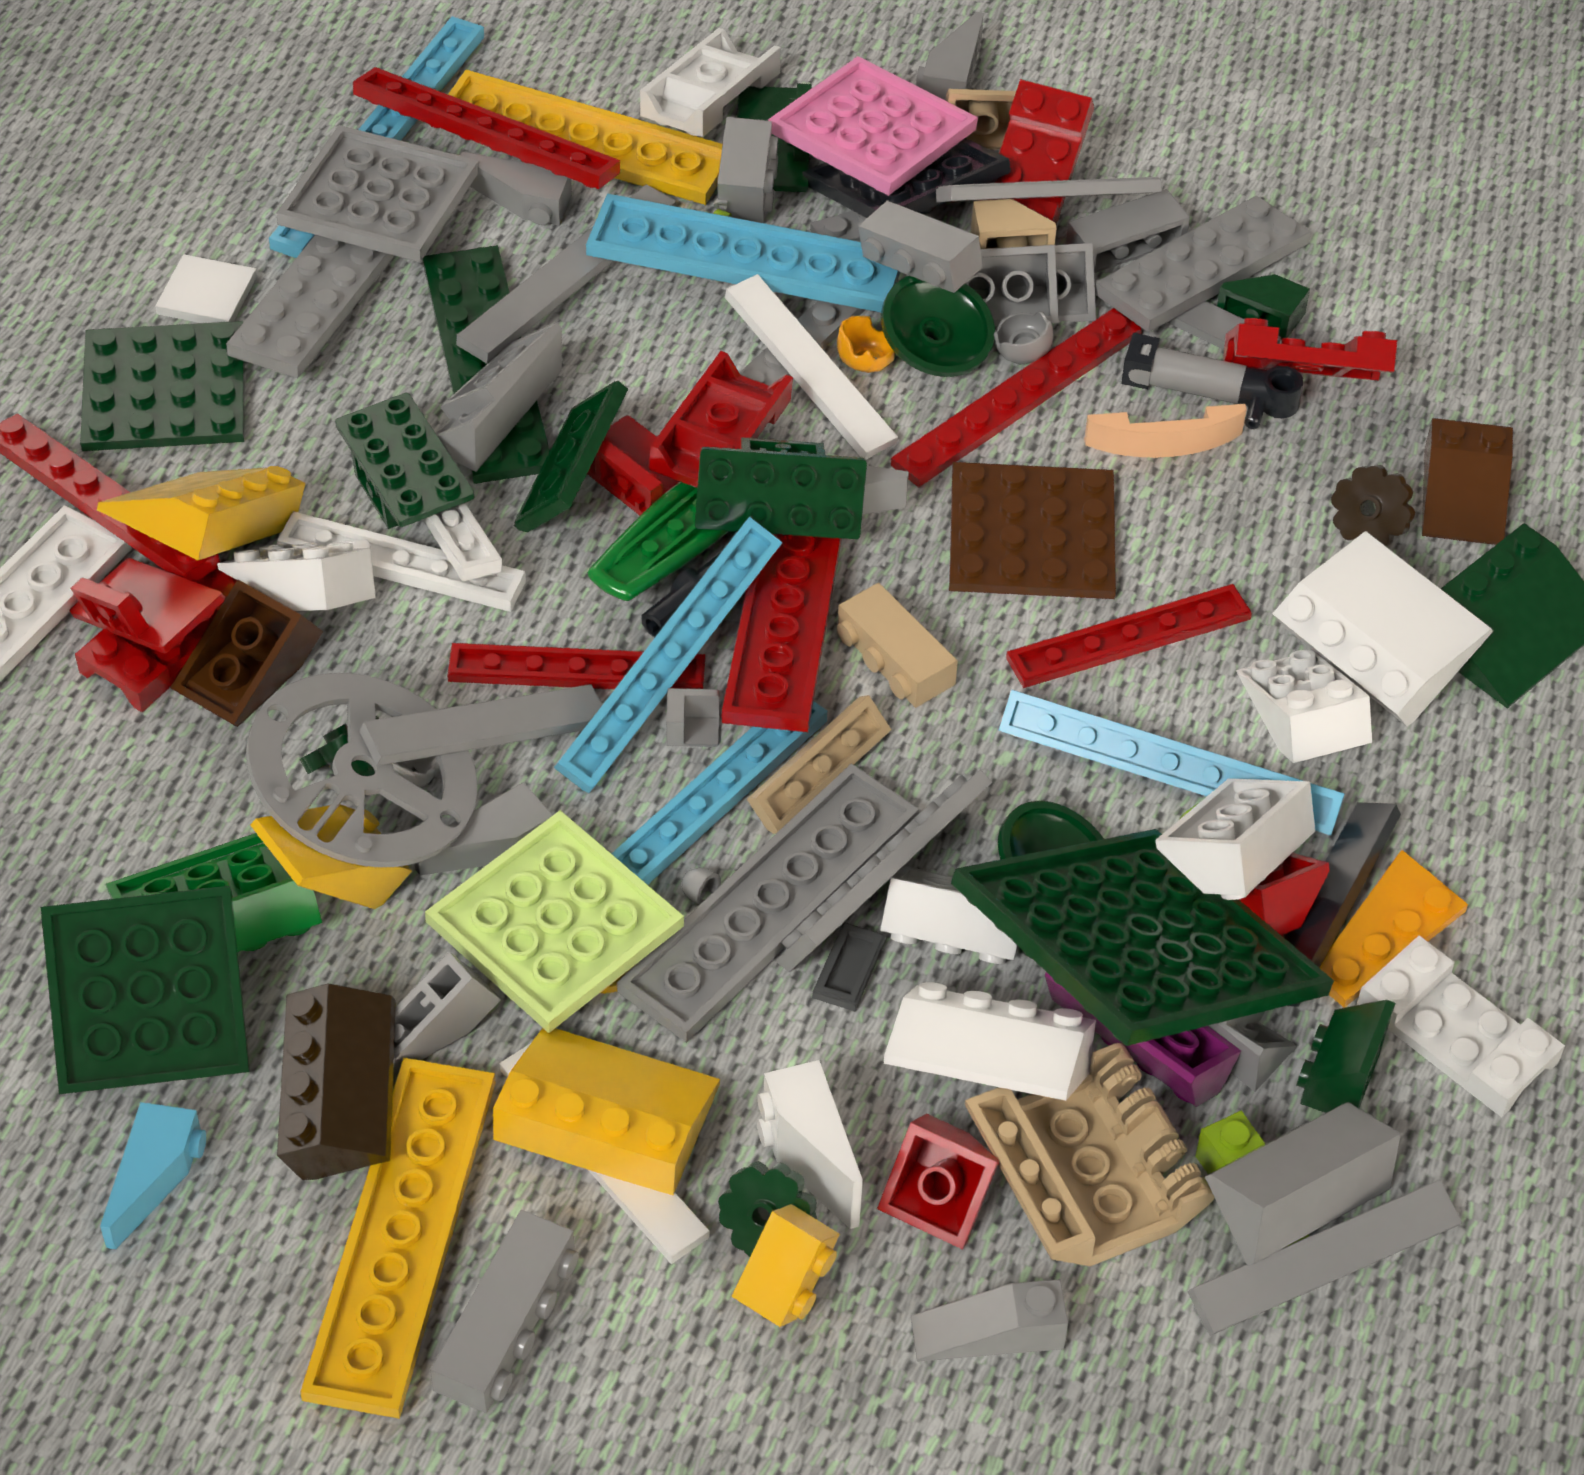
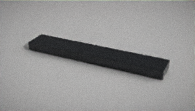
[1284,802,1401,1007]

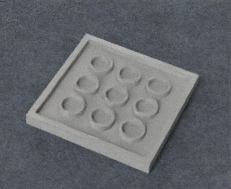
[276,125,479,262]

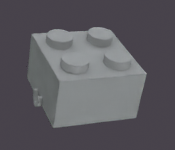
[714,117,778,223]

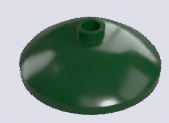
[881,275,995,377]
[998,801,1104,860]

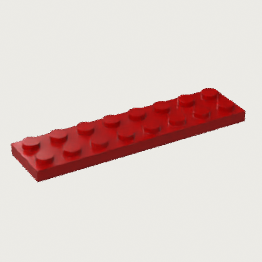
[722,534,842,733]

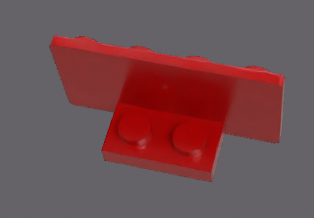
[587,415,680,516]
[69,558,225,653]

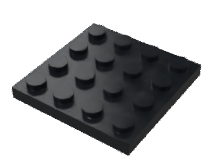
[803,138,1011,218]

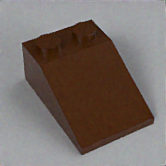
[1422,418,1513,545]
[170,580,323,727]

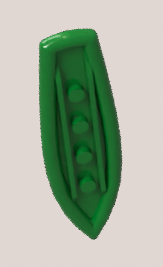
[587,482,729,601]

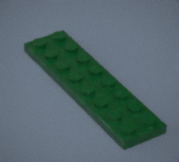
[422,245,550,484]

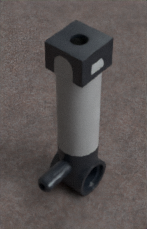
[1121,333,1303,429]

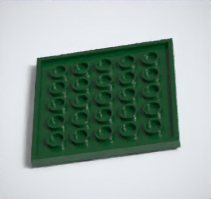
[951,829,1334,1046]

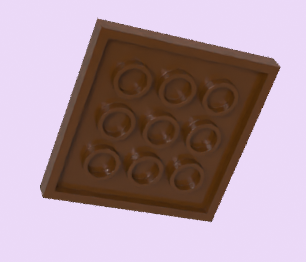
[949,462,1116,599]

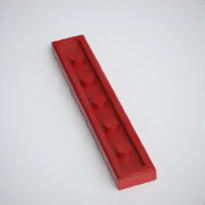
[1006,584,1252,688]
[447,643,706,689]

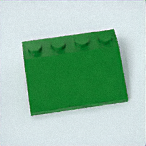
[105,833,323,952]

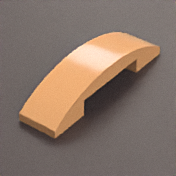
[1084,404,1247,458]

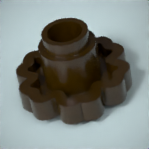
[1331,465,1415,546]

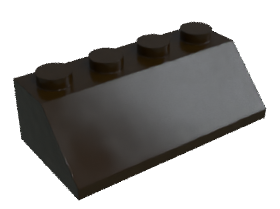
[277,983,396,1180]

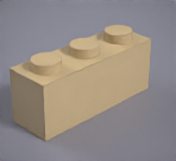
[837,582,958,708]

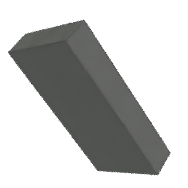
[812,922,886,1012]

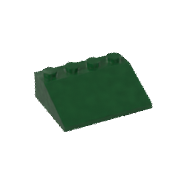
[1440,523,1584,709]

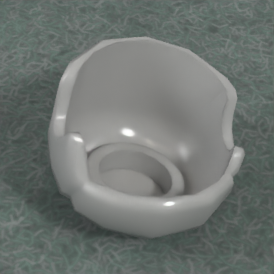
[994,311,1053,365]

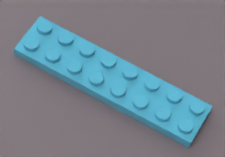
[586,193,900,313]

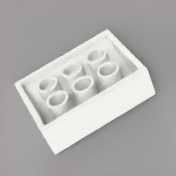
[1272,531,1493,727]

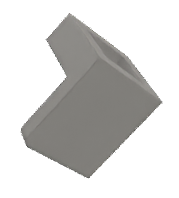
[666,688,719,747]

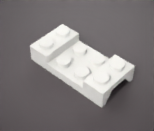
[640,28,781,137]
[1357,935,1565,1118]

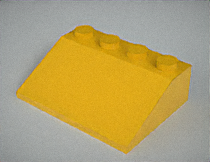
[97,466,306,560]
[493,1028,720,1195]

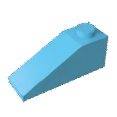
[100,1102,206,1249]

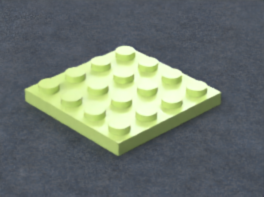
[425,810,684,1033]

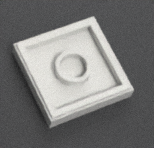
[155,254,257,323]

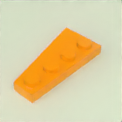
[1320,850,1468,1008]

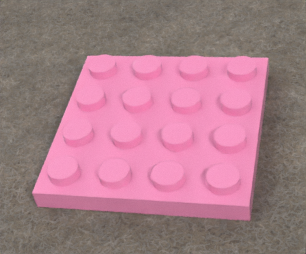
[768,56,978,196]

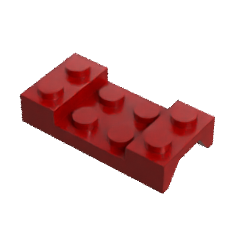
[995,79,1094,225]
[1223,318,1397,381]
[649,351,793,488]
[75,568,237,712]

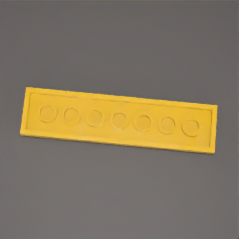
[448,69,723,205]
[300,1058,496,1419]

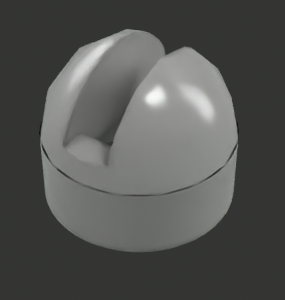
[682,867,721,905]

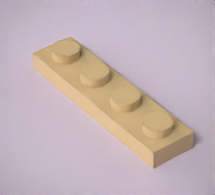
[747,695,891,834]

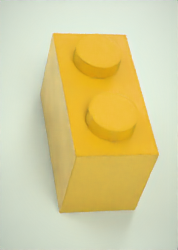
[731,1204,840,1327]

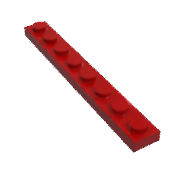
[353,67,620,189]
[891,308,1142,488]
[0,413,220,582]

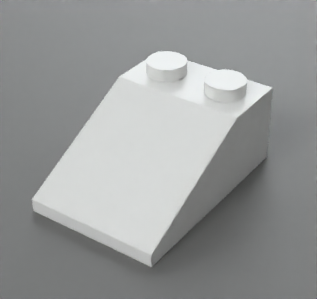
[757,1060,863,1229]

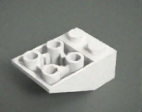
[218,541,376,611]
[1236,650,1372,763]

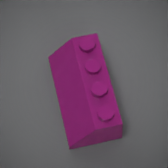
[1045,972,1241,1107]

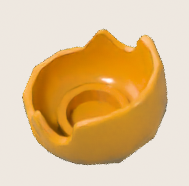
[837,315,895,373]

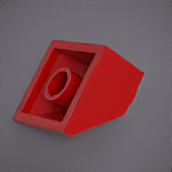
[1239,853,1330,937]
[877,1113,999,1250]

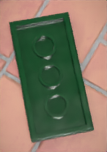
[514,381,628,533]

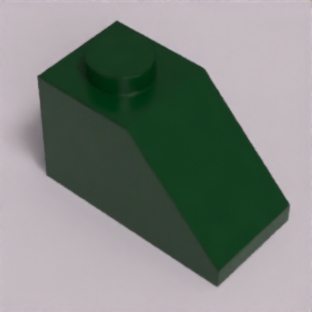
[1217,274,1310,340]

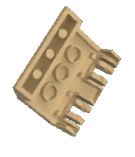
[965,1043,1215,1266]

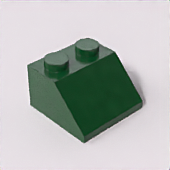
[1296,1000,1396,1113]

